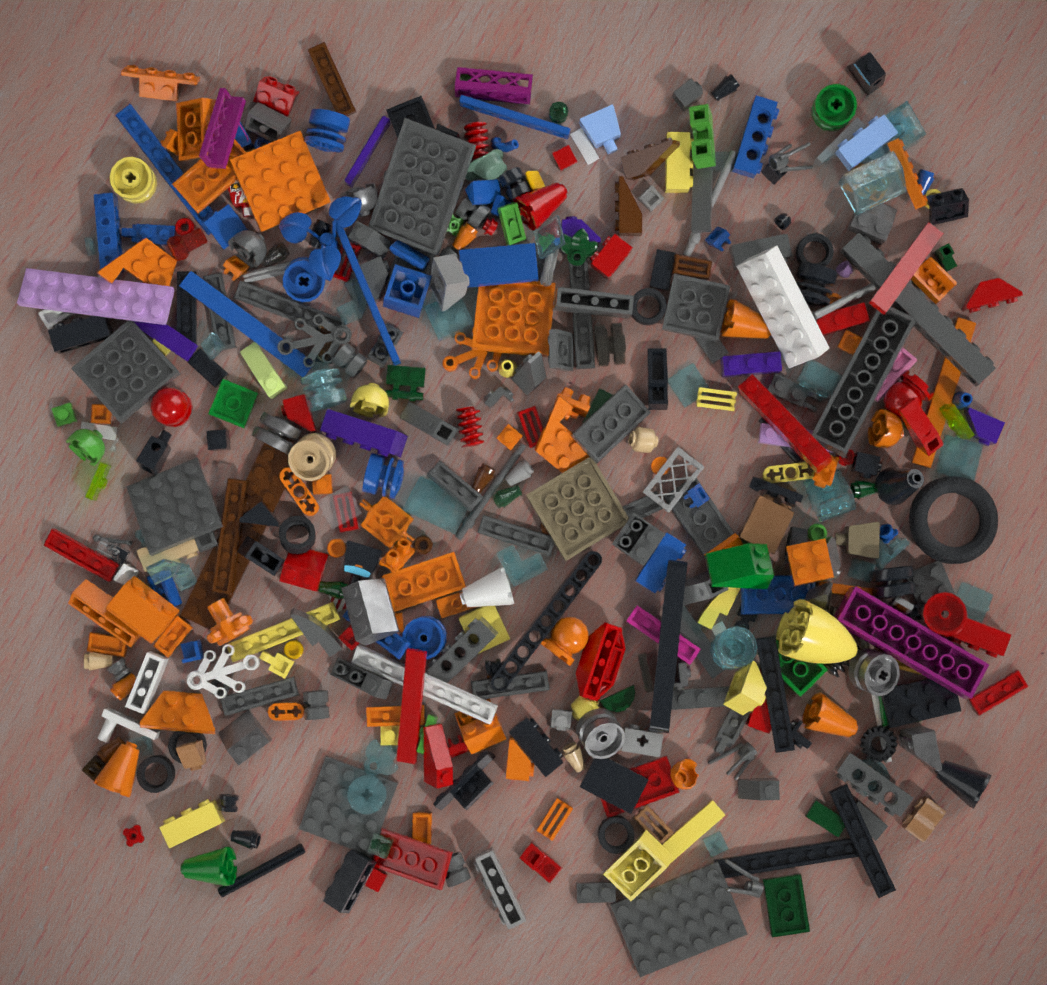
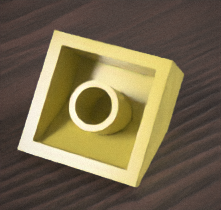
[723,661,767,715]

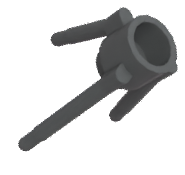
[768,142,813,174]
[708,742,757,780]
[725,859,763,898]

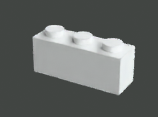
[125,651,169,714]

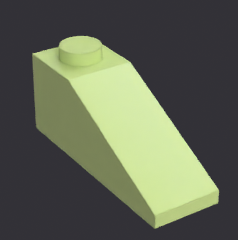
[240,342,288,399]

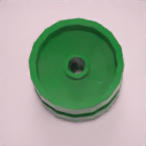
[811,84,857,132]

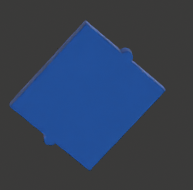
[203,204,248,249]

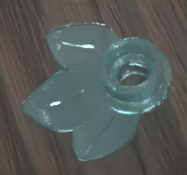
[364,739,399,776]

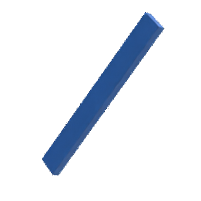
[115,104,214,236]
[336,223,401,366]
[179,271,313,378]

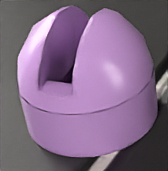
[836,261,853,278]

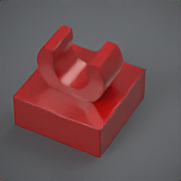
[448,735,470,758]

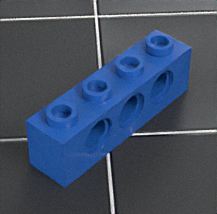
[732,95,779,179]
[94,193,124,273]

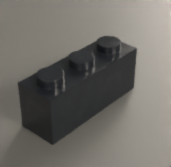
[48,315,113,354]
[509,716,564,777]
[323,850,377,914]

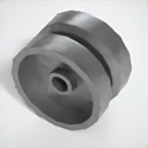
[251,412,301,454]
[849,648,900,696]
[576,708,625,759]

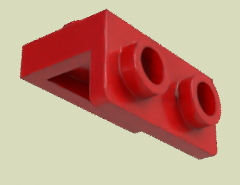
[253,76,300,117]

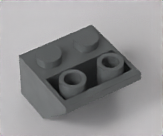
[612,512,665,566]

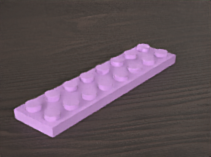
[17,268,175,325]

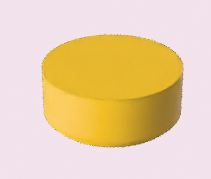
[284,640,304,659]

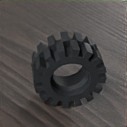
[860,725,898,762]

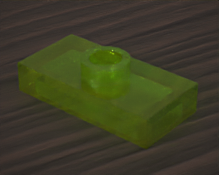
[939,404,975,439]
[85,462,111,501]

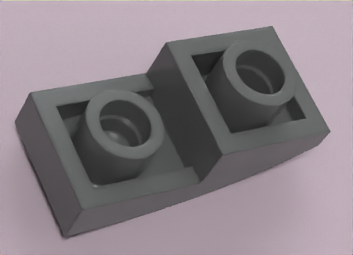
[367,323,404,368]

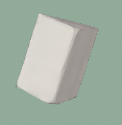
[114,564,139,585]

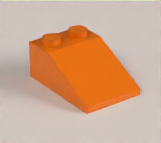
[176,98,219,161]

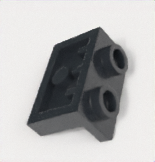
[926,188,969,225]

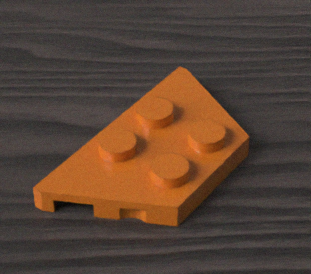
[140,690,215,734]

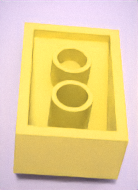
[603,830,674,901]

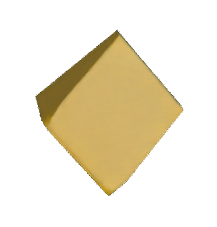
[525,171,545,191]

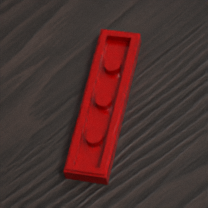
[43,528,120,582]

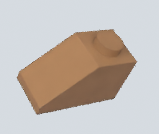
[176,740,207,771]

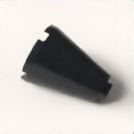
[875,467,924,505]
[934,760,992,809]

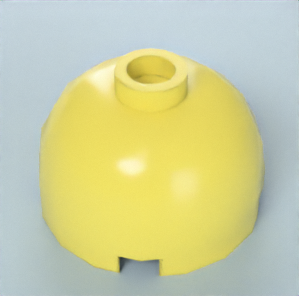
[350,383,389,418]

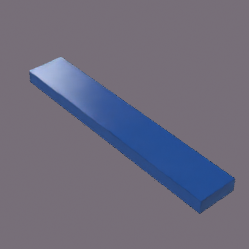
[459,95,571,139]

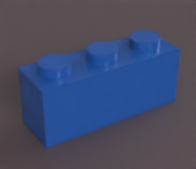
[635,532,686,593]

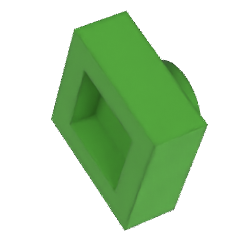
[52,403,77,427]

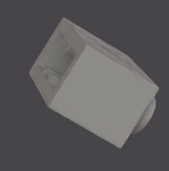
[621,724,663,757]

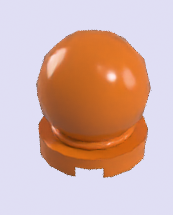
[541,617,588,666]

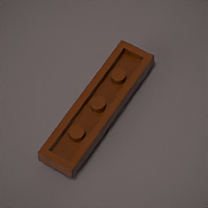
[307,42,356,116]

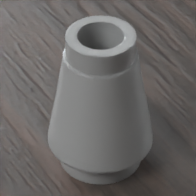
[505,460,534,486]

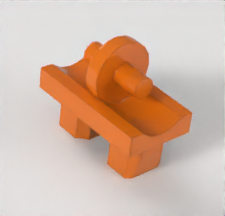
[554,387,590,421]
[812,455,839,488]
[379,538,415,574]

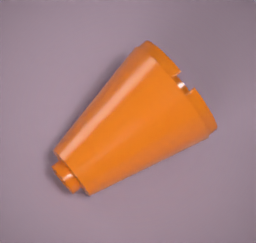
[720,299,772,339]
[802,692,858,737]
[94,741,140,798]

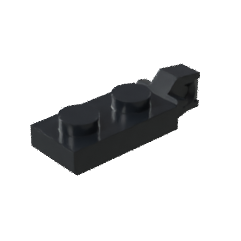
[749,476,803,505]

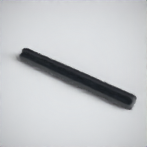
[217,844,306,897]

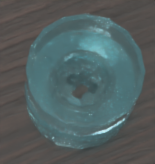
[300,369,348,411]
[710,626,758,670]

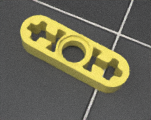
[762,462,815,483]

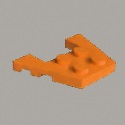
[97,238,177,286]
[535,395,589,473]

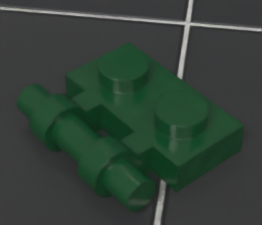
[385,365,426,402]

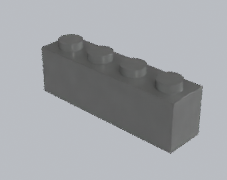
[553,287,634,319]

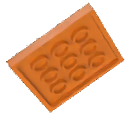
[229,130,331,232]
[472,281,556,357]

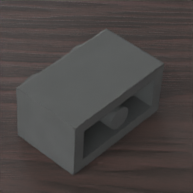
[244,102,292,142]

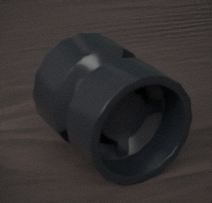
[498,167,532,202]

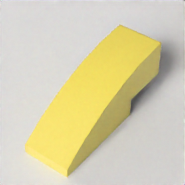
[696,587,741,629]

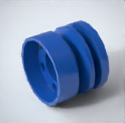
[304,109,350,153]
[362,453,404,499]

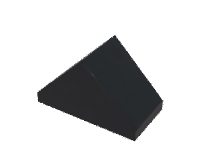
[239,501,281,527]

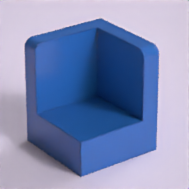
[181,639,204,663]

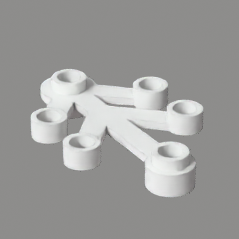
[187,644,260,699]

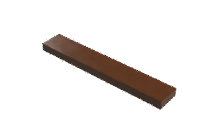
[211,478,248,595]

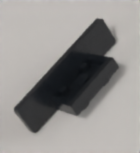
[433,750,496,810]

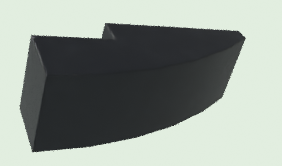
[647,348,668,410]

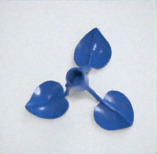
[279,197,362,281]

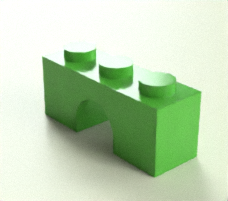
[689,104,716,169]

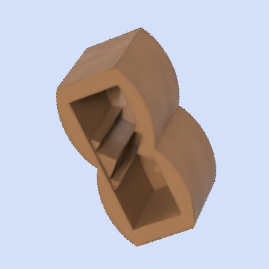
[902,796,946,843]

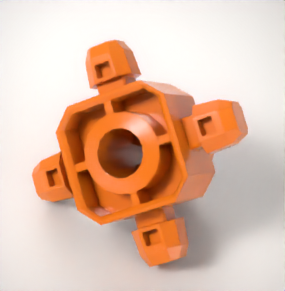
[207,598,253,646]

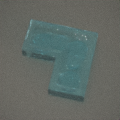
[496,545,548,587]

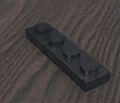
[177,271,197,344]

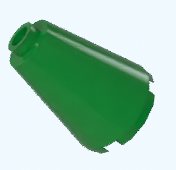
[180,847,237,886]

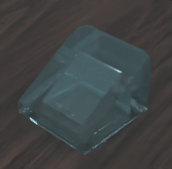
[848,558,875,583]

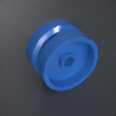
[283,256,325,302]
[402,616,447,660]

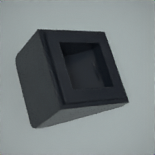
[761,163,789,185]

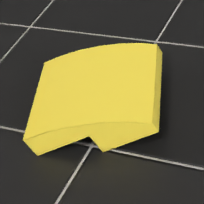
[458,606,510,654]

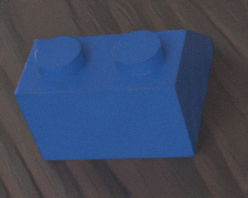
[383,264,432,318]

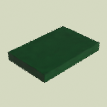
[762,873,810,938]

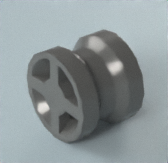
[107,658,132,682]

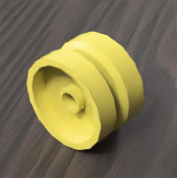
[110,157,157,204]

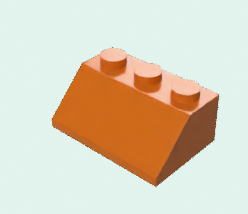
[105,576,180,644]

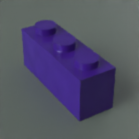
[720,351,782,378]

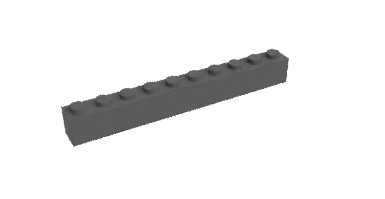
[840,233,996,387]

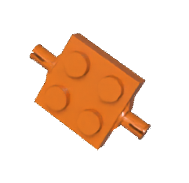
[359,497,415,549]

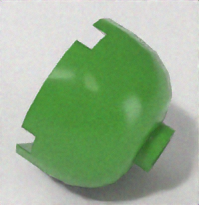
[66,429,105,466]

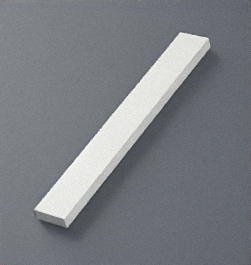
[351,644,498,725]

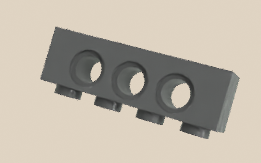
[426,616,498,683]
[833,751,914,817]

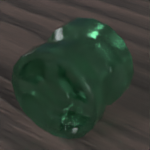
[549,102,568,124]

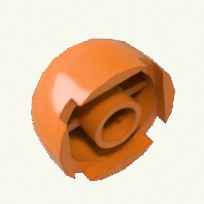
[868,409,904,448]

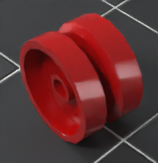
[923,592,968,638]

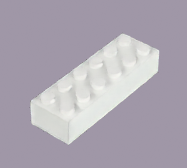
[736,246,829,368]

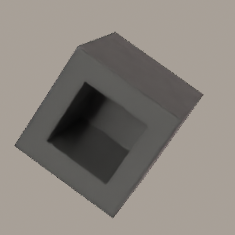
[672,78,703,112]

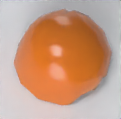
[671,758,699,790]

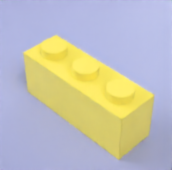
[665,132,694,193]
[159,799,225,848]

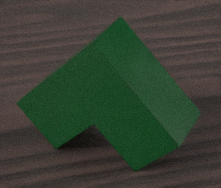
[933,243,957,272]

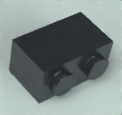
[237,536,285,576]

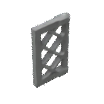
[643,447,705,513]

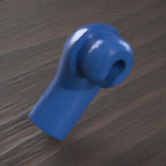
[491,137,519,153]

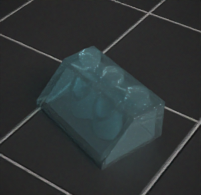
[838,151,907,215]
[403,476,467,535]

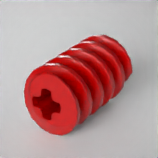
[464,122,489,162]
[456,407,484,448]

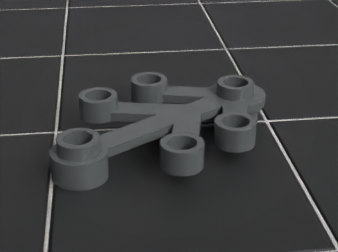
[277,314,352,367]

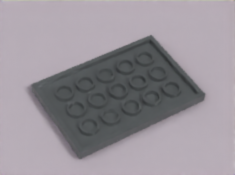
[368,118,476,255]
[610,861,748,977]

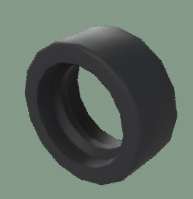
[796,233,834,267]
[631,288,666,326]
[278,515,316,554]
[784,527,807,563]
[168,731,207,764]
[137,755,175,793]
[598,815,635,854]

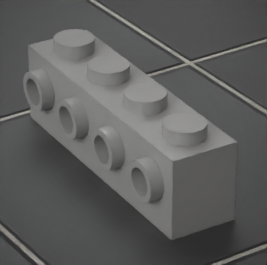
[474,847,526,930]

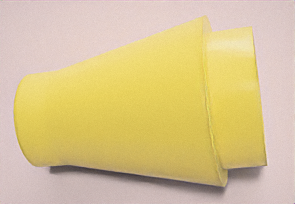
[498,359,517,378]

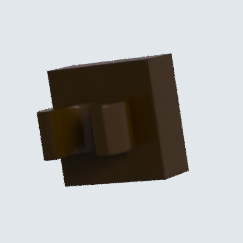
[82,755,106,781]

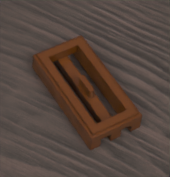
[672,254,712,280]

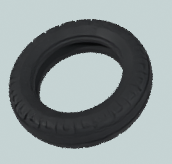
[909,476,998,564]

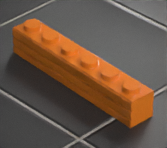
[887,138,928,210]

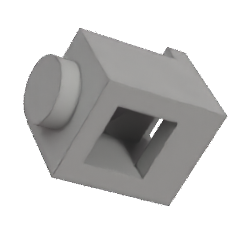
[550,708,572,731]

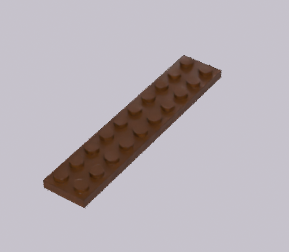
[180,443,293,630]

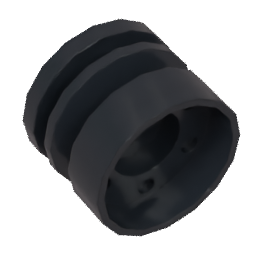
[796,263,838,306]

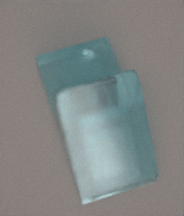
[876,537,910,569]

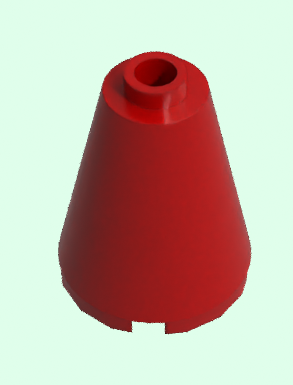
[513,183,568,231]

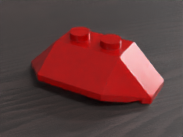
[576,622,626,701]

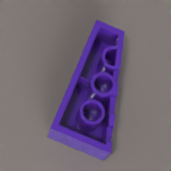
[320,409,408,458]

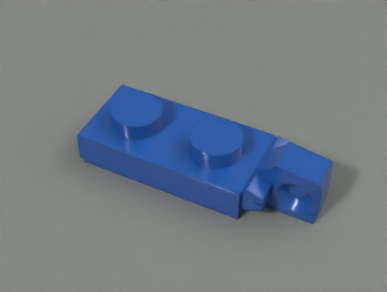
[121,224,176,246]

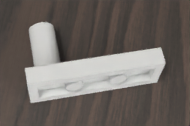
[98,707,161,743]

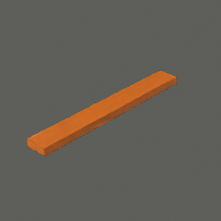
[911,317,976,468]

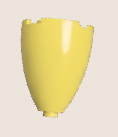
[776,599,858,664]

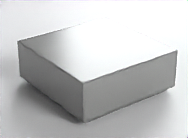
[638,185,665,212]

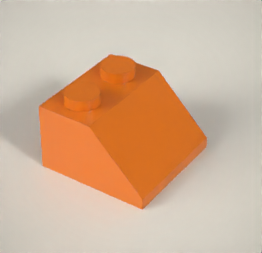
[506,736,534,781]

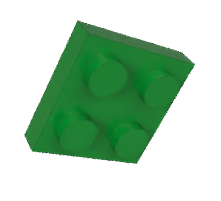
[208,379,259,429]

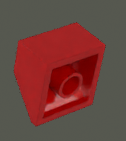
[279,549,329,592]

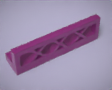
[455,67,533,105]
[199,88,246,169]

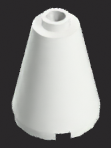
[459,567,515,607]

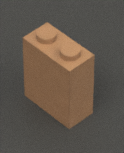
[738,494,794,554]

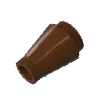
[471,463,496,493]
[97,736,126,764]

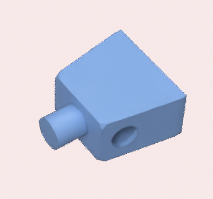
[579,104,621,154]

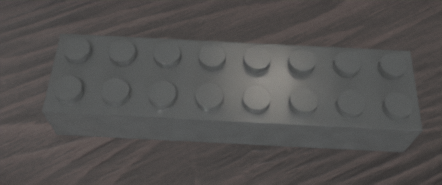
[812,307,916,458]

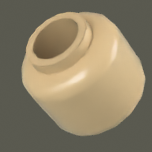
[628,427,658,453]

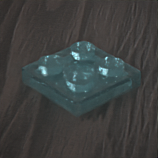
[935,435,983,481]

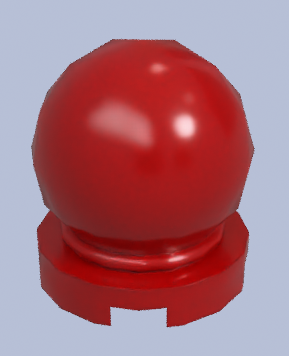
[884,370,934,419]
[150,387,193,427]

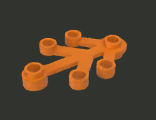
[442,327,502,379]

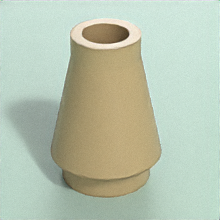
[84,652,112,671]
[562,742,586,772]

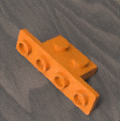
[121,65,200,102]

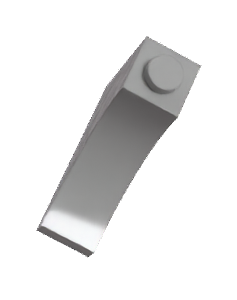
[814,117,890,167]

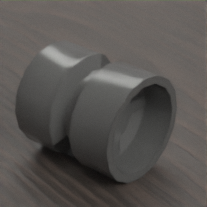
[456,196,491,230]
[332,343,369,379]
[303,690,330,720]
[445,852,471,887]

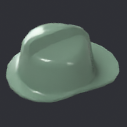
[465,149,507,181]

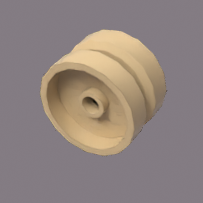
[288,433,336,481]

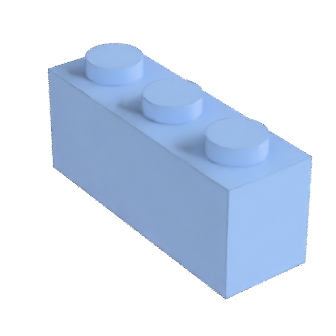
[835,115,898,171]

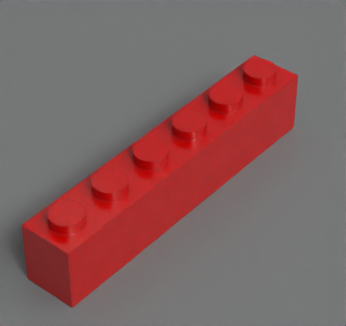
[738,374,832,474]

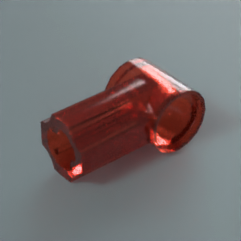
[167,228,208,261]

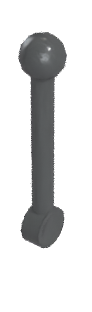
[93,534,133,545]

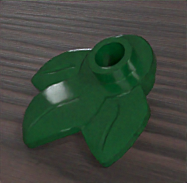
[560,228,598,266]

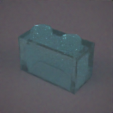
[796,359,843,398]

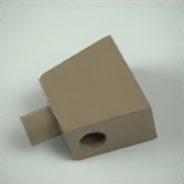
[834,522,880,559]

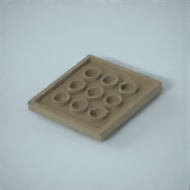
[525,457,629,561]

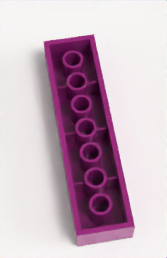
[834,586,989,699]

